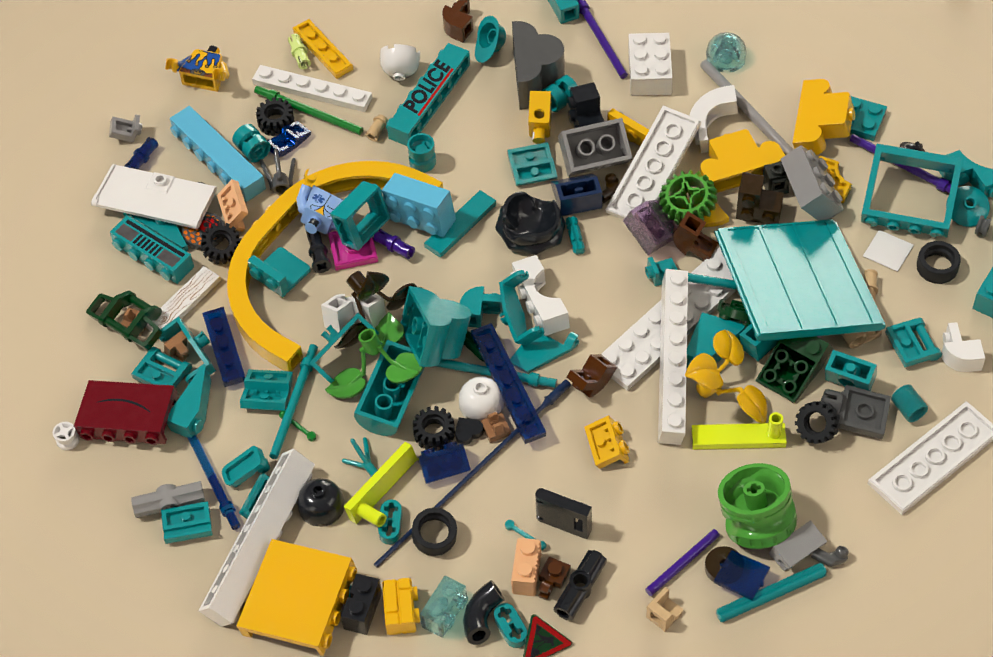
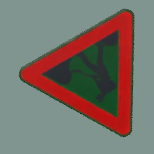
[523,614,572,657]

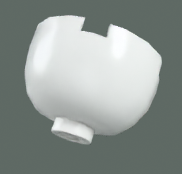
[380,44,420,81]
[459,377,504,422]

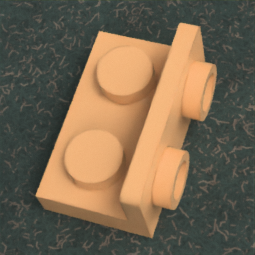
[217,179,248,232]

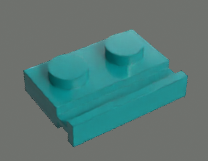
[161,501,213,544]

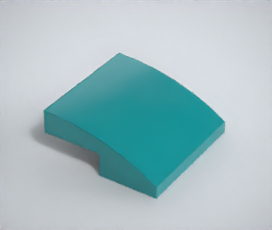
[507,142,558,186]
[240,369,293,411]

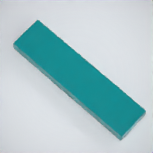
[424,190,496,258]

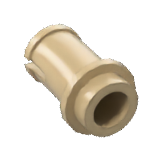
[365,114,388,141]

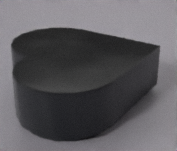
[455,417,483,445]

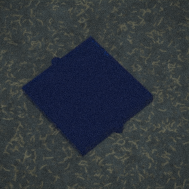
[714,550,770,601]

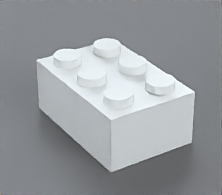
[628,33,672,96]

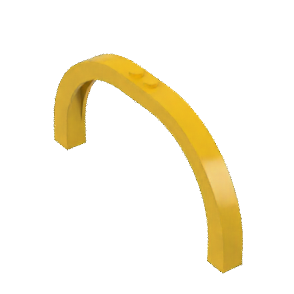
[227,161,443,372]

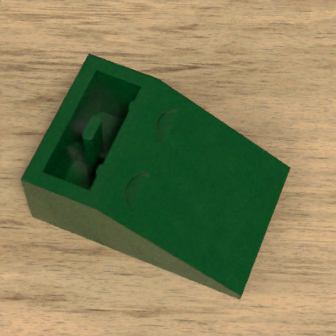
[755,336,833,403]

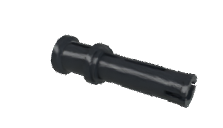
[304,224,331,273]

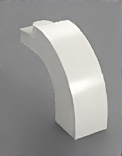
[689,85,738,153]

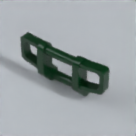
[86,291,162,351]

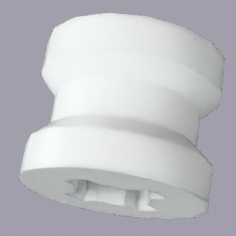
[53,422,79,450]

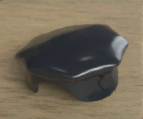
[495,192,566,255]

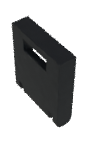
[535,488,592,539]

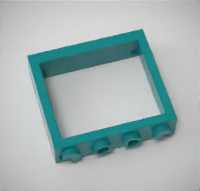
[861,143,963,238]

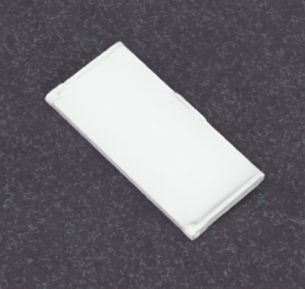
[91,164,217,229]

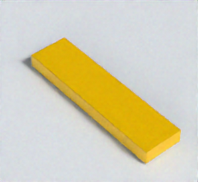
[293,19,353,79]

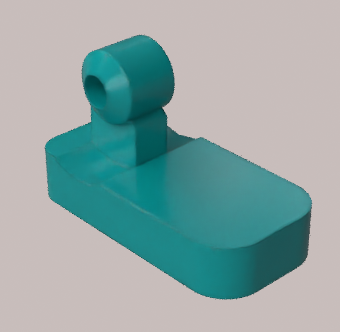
[222,446,270,488]

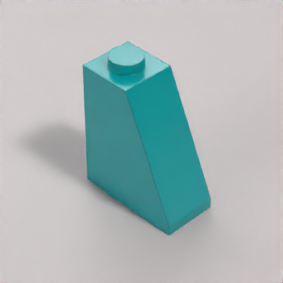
[686,312,745,368]

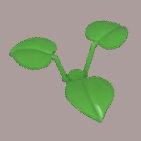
[325,312,423,399]

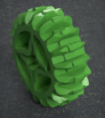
[659,169,718,225]

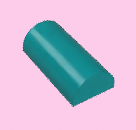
[354,340,425,436]

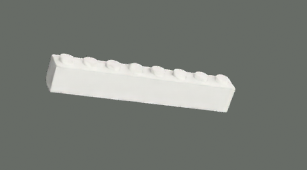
[658,269,688,445]
[199,449,315,627]

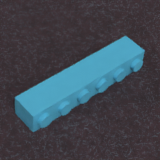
[170,105,266,202]

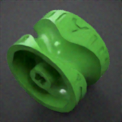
[718,463,797,549]

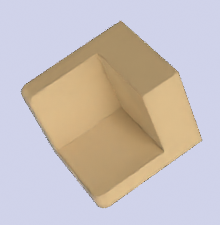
[646,587,683,632]

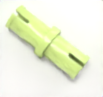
[288,34,311,69]

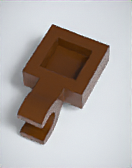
[538,557,571,600]

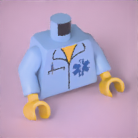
[296,169,355,234]

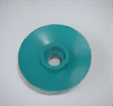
[946,186,990,227]

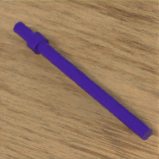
[577,0,628,79]
[850,134,951,193]

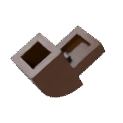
[442,0,473,43]
[673,211,719,260]
[566,354,618,397]

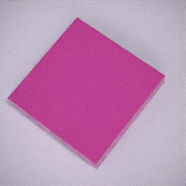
[328,231,378,271]

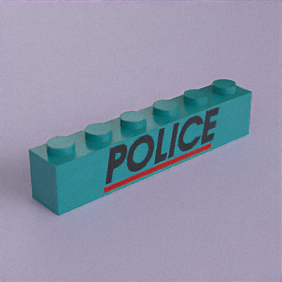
[386,43,470,146]

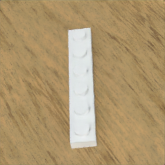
[252,65,372,112]

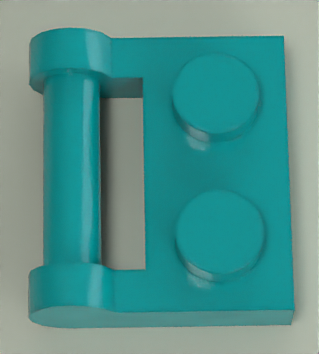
[885,317,942,368]
[131,346,192,388]

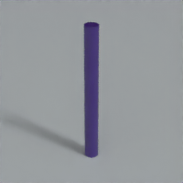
[645,529,720,596]

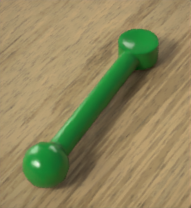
[279,411,316,441]

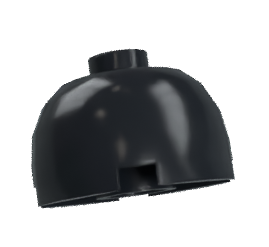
[297,478,345,526]

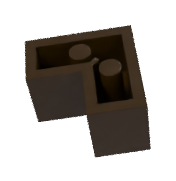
[736,172,784,225]

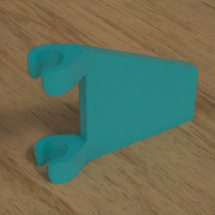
[509,326,579,374]

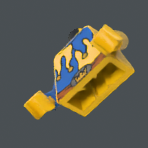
[165,45,230,92]

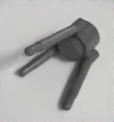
[259,149,296,194]

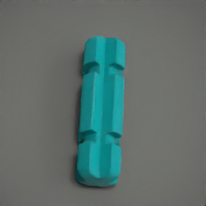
[566,216,585,255]

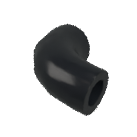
[463,580,505,645]

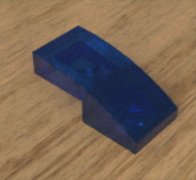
[267,121,311,158]

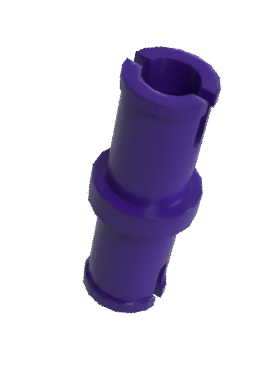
[373,229,415,259]

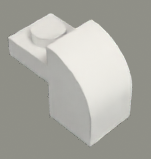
[941,322,985,372]

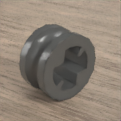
[975,215,992,237]

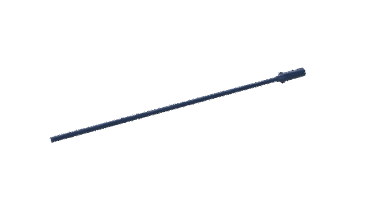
[374,379,571,567]

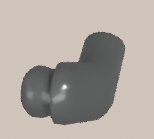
[811,546,849,567]

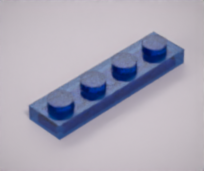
[202,307,245,387]

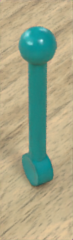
[505,520,546,550]

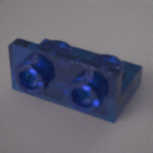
[417,441,471,484]

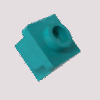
[645,257,678,286]

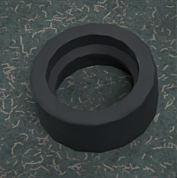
[917,241,961,284]
[412,507,457,556]

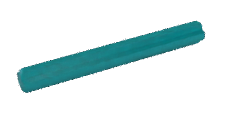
[716,563,827,622]

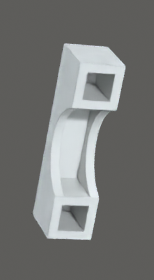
[510,255,570,336]

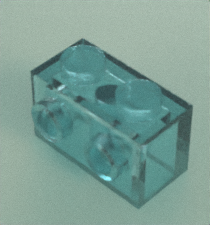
[420,576,468,638]

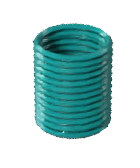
[891,384,928,422]

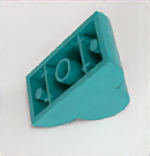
[400,286,472,367]

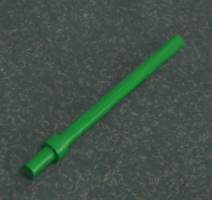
[254,85,363,135]

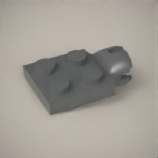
[819,385,891,439]

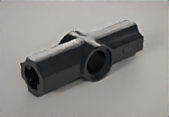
[553,550,607,620]

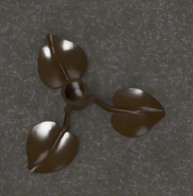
[334,271,417,349]

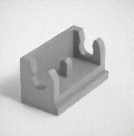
[769,520,827,571]

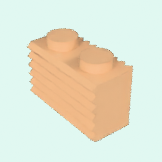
[511,538,542,596]

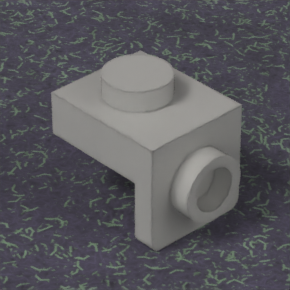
[109,114,142,142]

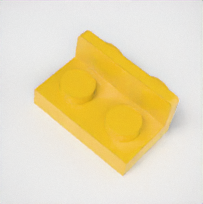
[584,415,630,469]

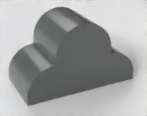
[512,21,565,110]

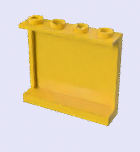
[237,539,357,656]

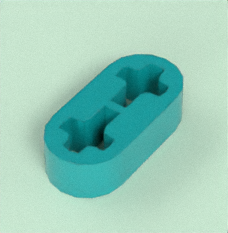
[378,499,402,545]
[494,603,527,648]

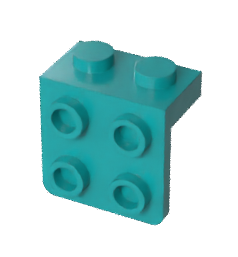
[247,247,310,297]

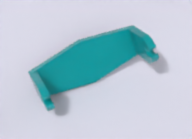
[499,270,545,346]
[310,313,380,383]
[158,316,216,384]

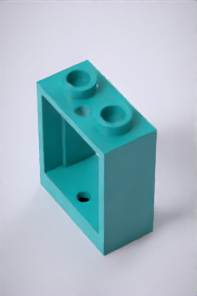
[330,181,391,251]

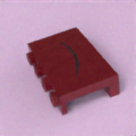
[73,380,180,445]

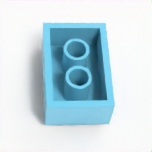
[382,173,456,237]

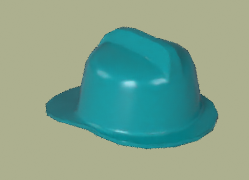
[475,16,506,63]

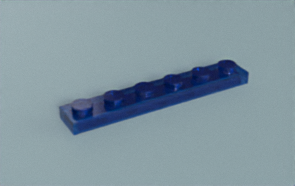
[471,323,546,444]

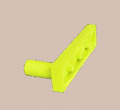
[691,412,787,450]
[344,442,418,527]

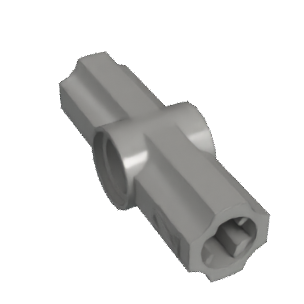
[131,481,205,518]

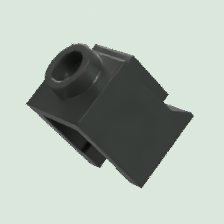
[763,162,789,194]

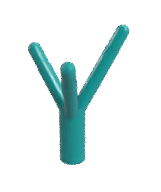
[342,437,378,477]

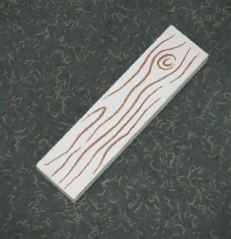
[146,266,221,332]

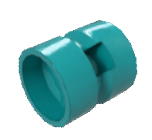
[542,75,578,112]
[232,124,271,163]
[407,133,436,173]

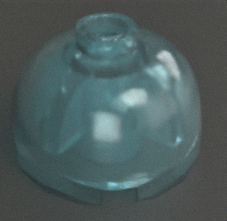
[706,32,747,72]

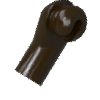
[602,173,619,203]

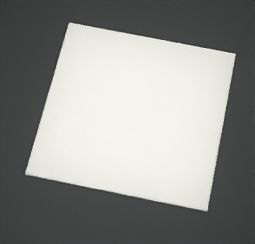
[863,230,914,271]

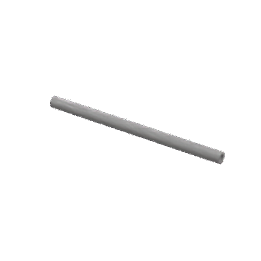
[700,59,793,155]

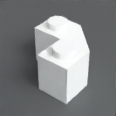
[321,294,386,333]

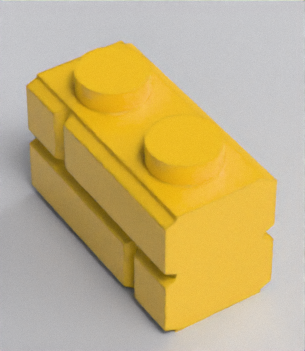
[382,578,420,635]

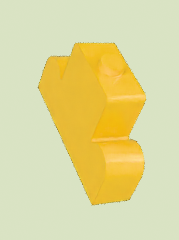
[792,79,855,155]
[700,129,785,193]

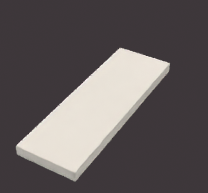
[605,106,701,228]
[867,401,993,515]

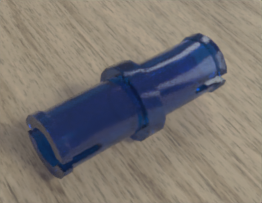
[124,137,158,169]

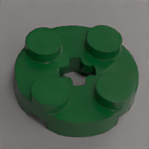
[717,299,751,326]

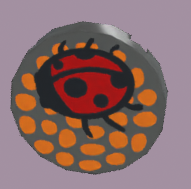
[182,212,225,250]

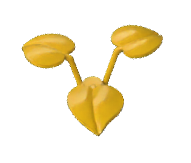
[685,329,767,423]

